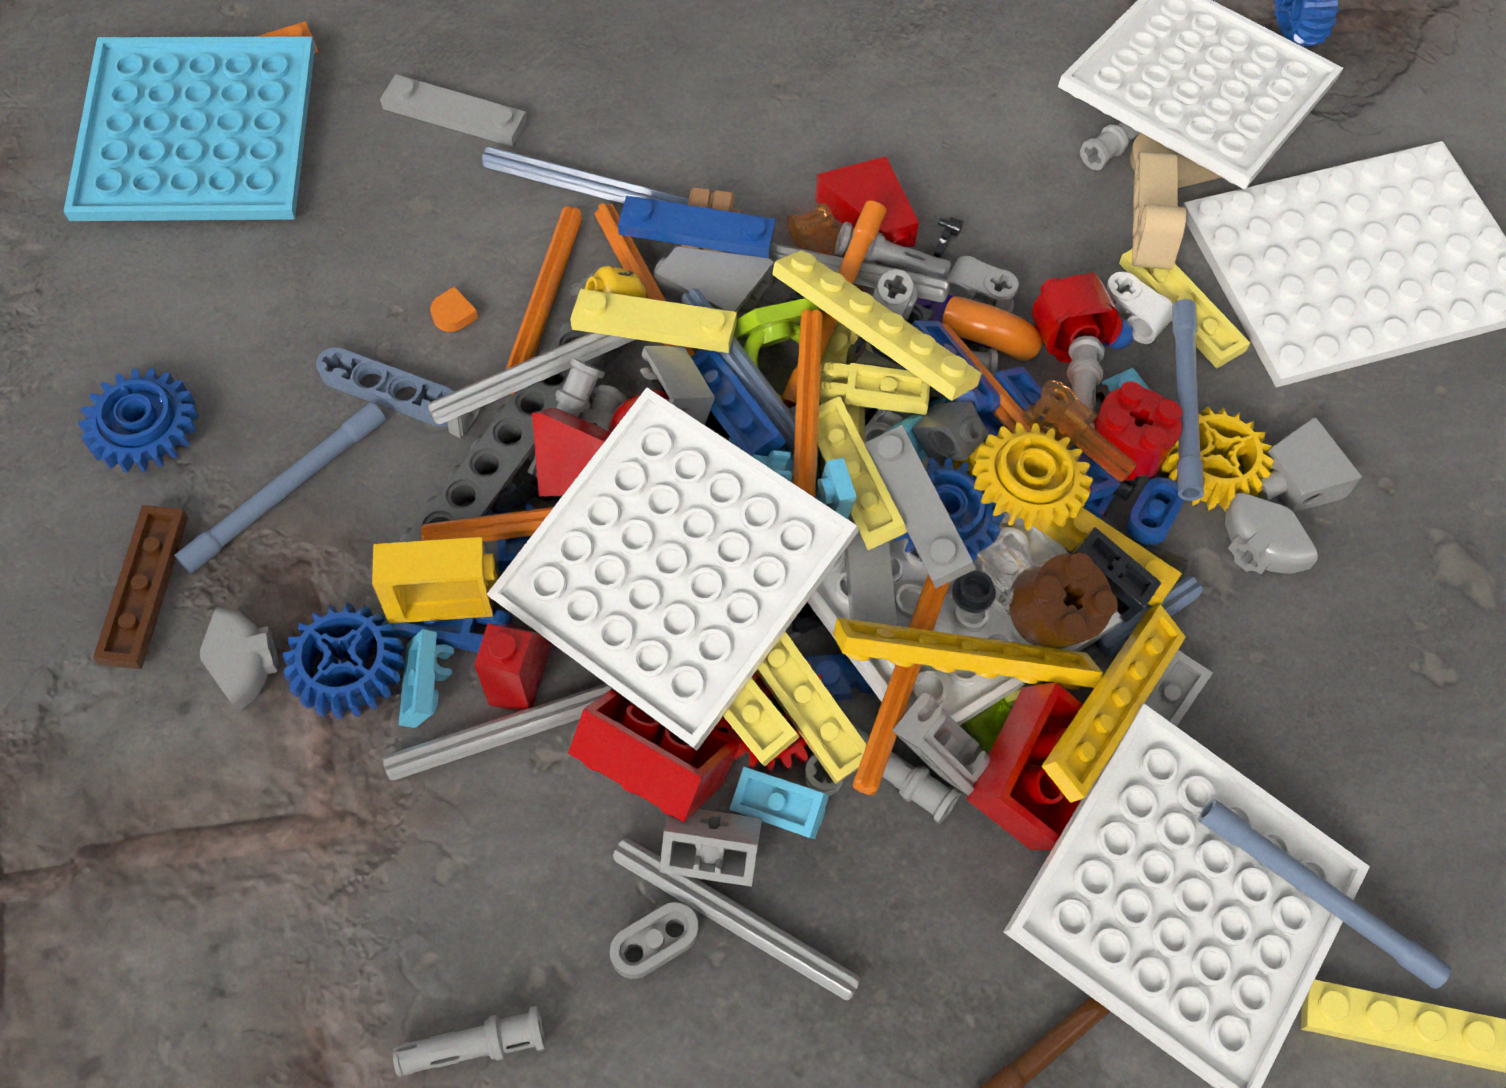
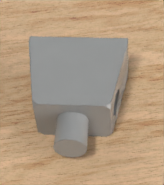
[1258,418,1362,512]

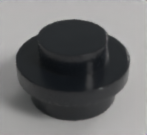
[952,571,996,613]

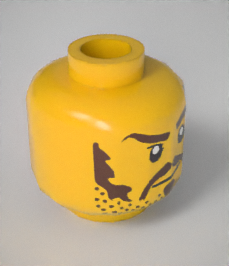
[585,266,646,298]

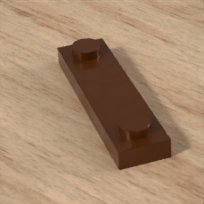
[93,505,188,669]

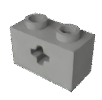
[659,809,762,887]

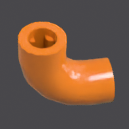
[942,296,1042,361]

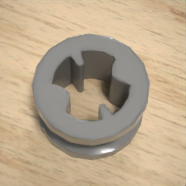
[804,755,844,796]

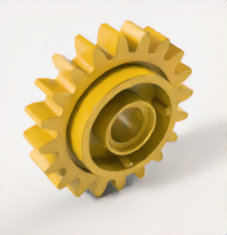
[972,423,1093,531]

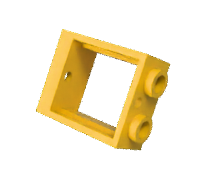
[372,537,499,624]

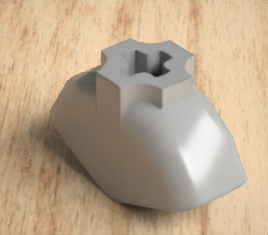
[1225,493,1318,575]
[200,606,279,713]

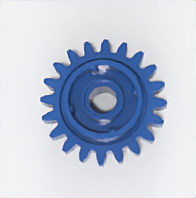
[78,368,199,473]
[894,457,1004,563]

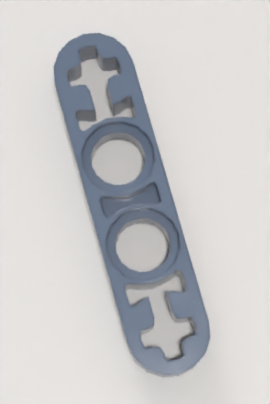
[316,347,454,427]

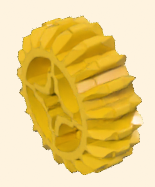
[1161,406,1274,512]

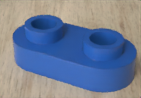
[1126,478,1184,545]

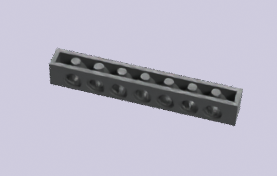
[399,319,622,542]

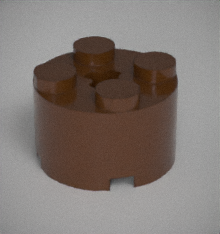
[1009,553,1118,649]

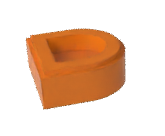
[430,287,478,332]

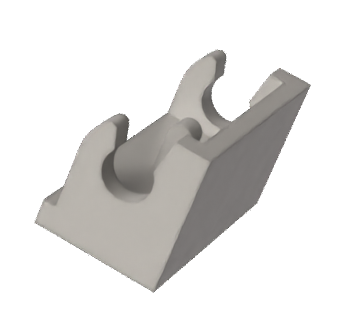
[640,346,715,425]
[892,691,990,796]

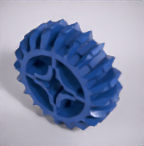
[1273,0,1339,48]
[283,602,405,720]

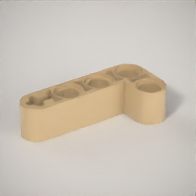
[1132,152,1186,270]

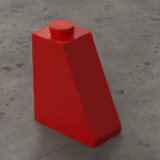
[815,156,919,248]
[532,408,612,496]
[474,624,552,712]

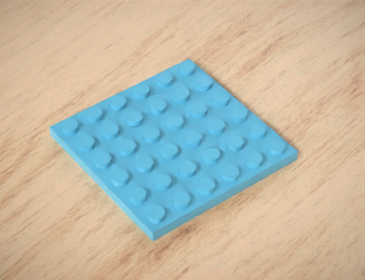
[63,36,315,221]

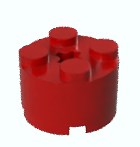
[1031,272,1122,363]
[1086,381,1183,480]

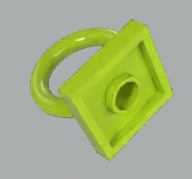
[734,298,823,398]

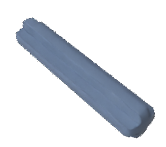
[1096,576,1203,657]

